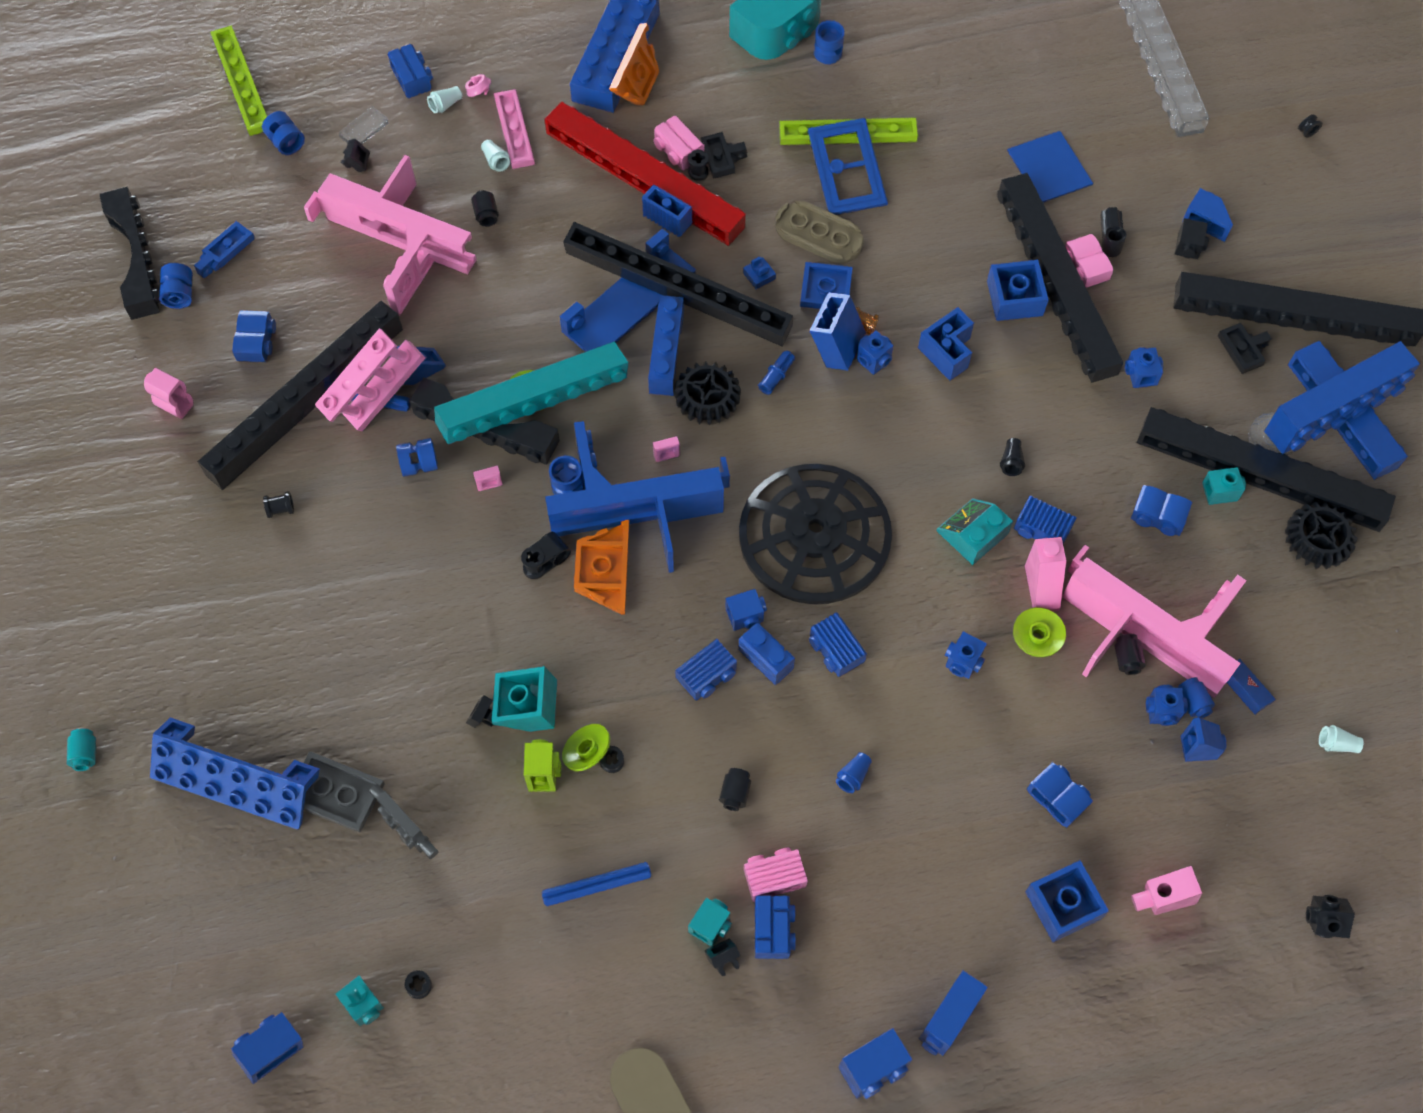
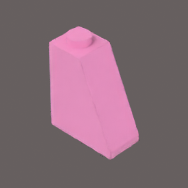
[1025,537,1066,611]

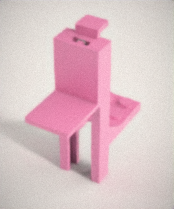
[304,155,476,316]
[1062,545,1246,698]

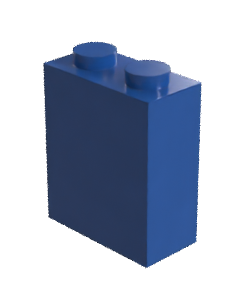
[810,292,866,371]
[919,970,988,1056]

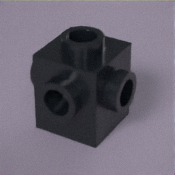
[1305,895,1355,938]

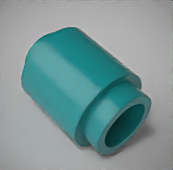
[67,728,96,771]

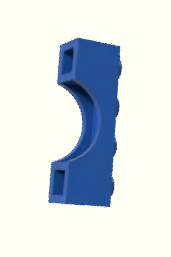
[648,295,684,396]

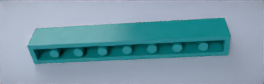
[434,341,628,444]

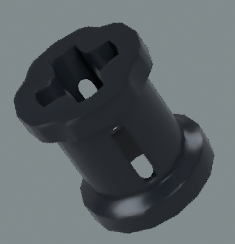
[688,150,709,181]
[263,491,294,518]

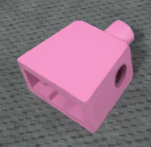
[1131,866,1202,915]

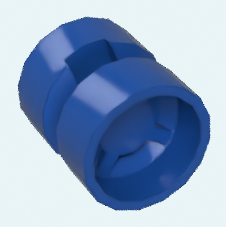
[814,20,845,64]
[262,111,305,155]
[159,263,193,309]
[396,438,438,477]
[549,455,584,495]

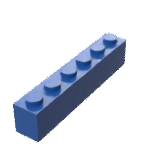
[1288,341,1408,480]

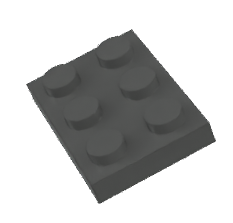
[304,751,385,833]

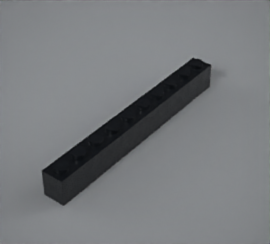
[997,173,1124,383]
[563,222,793,347]
[1173,271,1423,347]
[197,301,403,490]
[1136,407,1396,532]

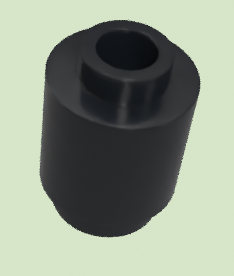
[471,190,499,227]
[1115,634,1146,675]
[719,768,751,811]

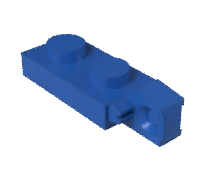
[194,221,255,278]

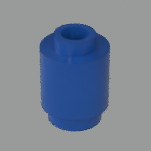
[1178,677,1215,718]

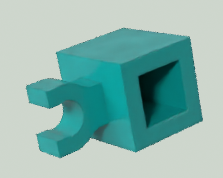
[336,976,384,1026]

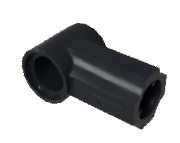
[1100,207,1127,257]

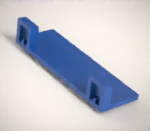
[560,229,696,352]
[150,717,319,829]

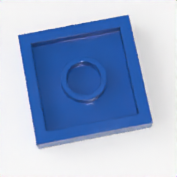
[800,262,853,309]

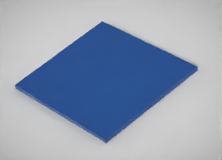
[1007,131,1093,202]

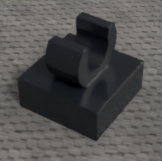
[341,138,370,172]
[466,695,493,728]
[704,938,740,976]

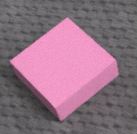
[653,436,680,462]
[473,466,503,491]

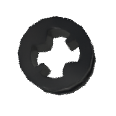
[1298,114,1322,138]
[600,746,624,773]
[404,970,432,999]

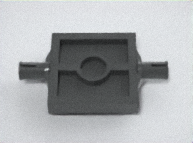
[369,784,439,859]

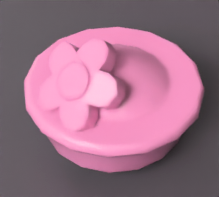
[465,74,491,97]

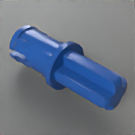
[758,350,795,395]

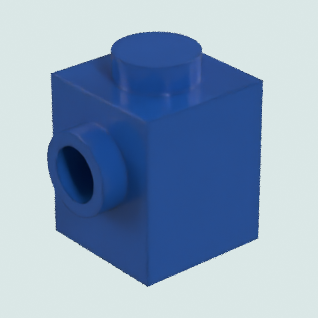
[725,589,767,631]

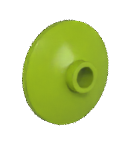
[1013,607,1066,657]
[562,724,610,771]

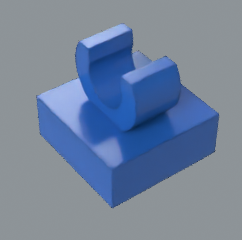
[743,256,776,289]

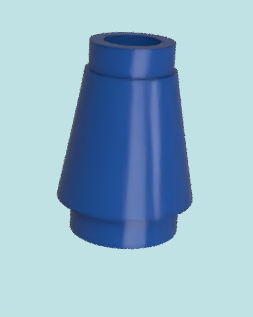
[836,752,872,793]

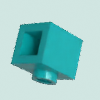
[1202,467,1246,505]
[688,897,732,947]

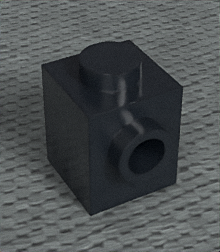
[1174,218,1209,260]

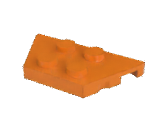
[609,23,660,105]
[574,520,630,615]

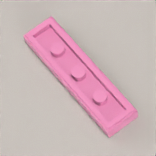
[494,89,535,169]

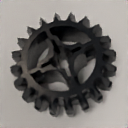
[674,361,741,426]
[1284,502,1358,569]

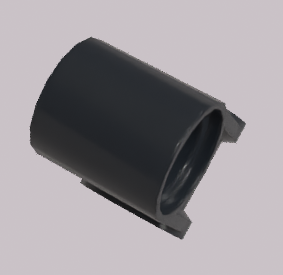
[521,531,571,579]

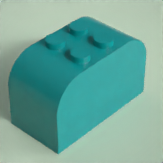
[729,0,821,60]

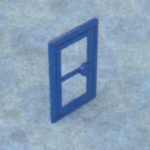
[807,118,888,215]

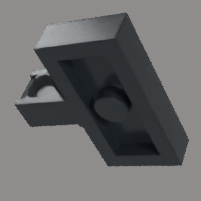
[701,132,747,179]
[1218,322,1272,374]

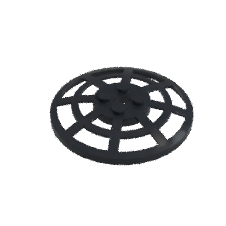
[739,464,892,604]

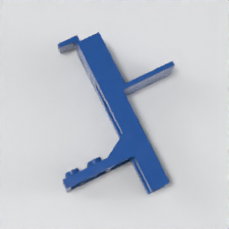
[545,421,730,573]

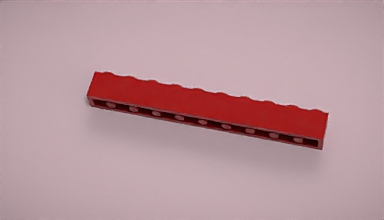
[544,101,746,246]

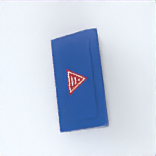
[1227,659,1276,715]

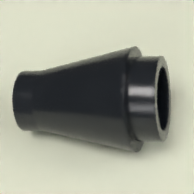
[1000,438,1025,476]

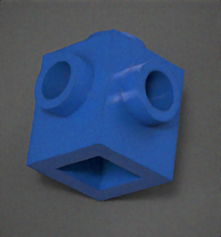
[856,331,894,375]
[1125,347,1163,388]
[944,631,987,679]
[1146,685,1188,726]

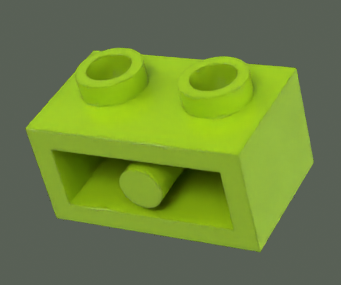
[524,739,562,792]

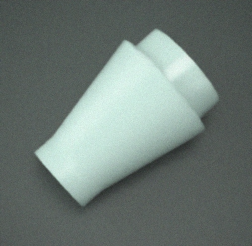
[427,86,462,113]
[481,140,510,172]
[1319,725,1364,753]

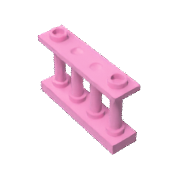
[315,329,425,431]

